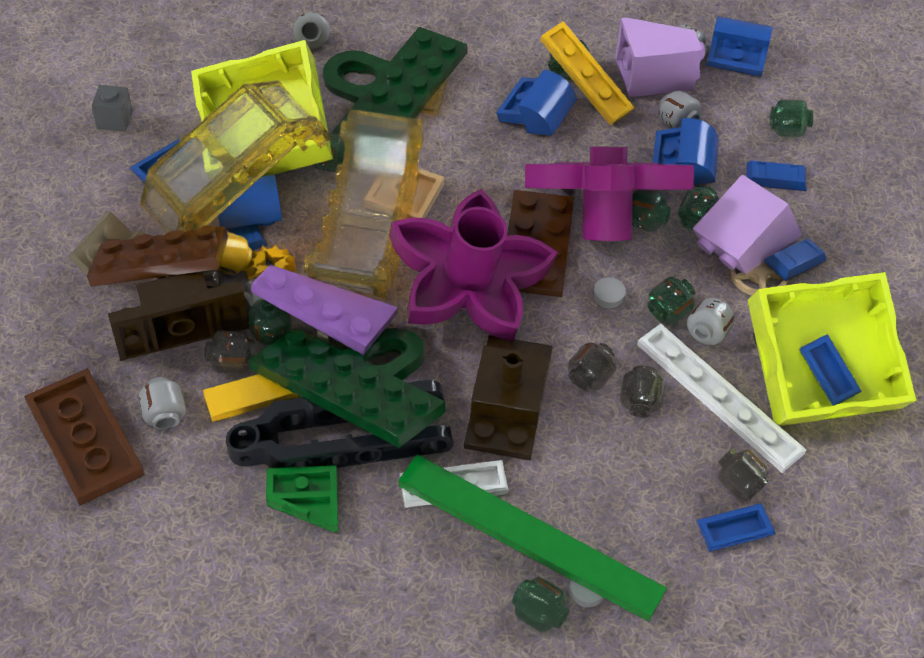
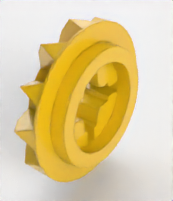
[245,244,296,280]

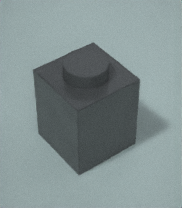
[91,85,133,131]

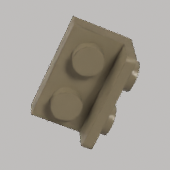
[68,211,145,275]

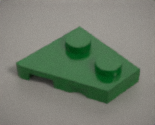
[266,466,338,532]

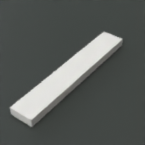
[637,324,806,473]

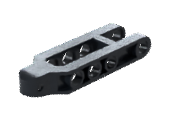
[226,380,454,468]

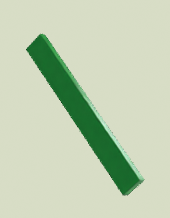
[398,455,667,622]

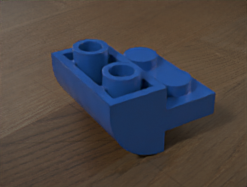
[706,16,773,77]
[496,70,577,135]
[653,118,719,185]
[213,175,282,231]

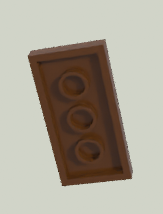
[507,190,574,297]
[87,225,228,287]
[24,368,145,506]

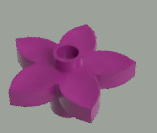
[525,146,694,241]
[389,189,558,342]

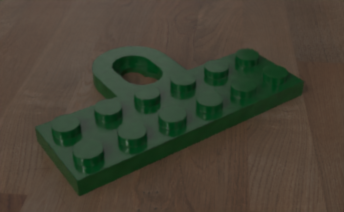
[323,27,468,164]
[249,328,446,448]

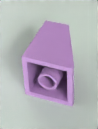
[615,17,705,97]
[693,175,802,274]

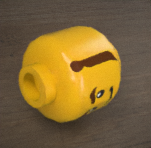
[214,231,252,276]

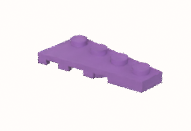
[251,265,398,355]

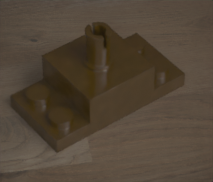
[108,271,249,361]
[464,335,553,461]

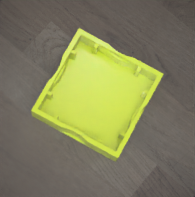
[191,40,333,183]
[747,272,916,426]

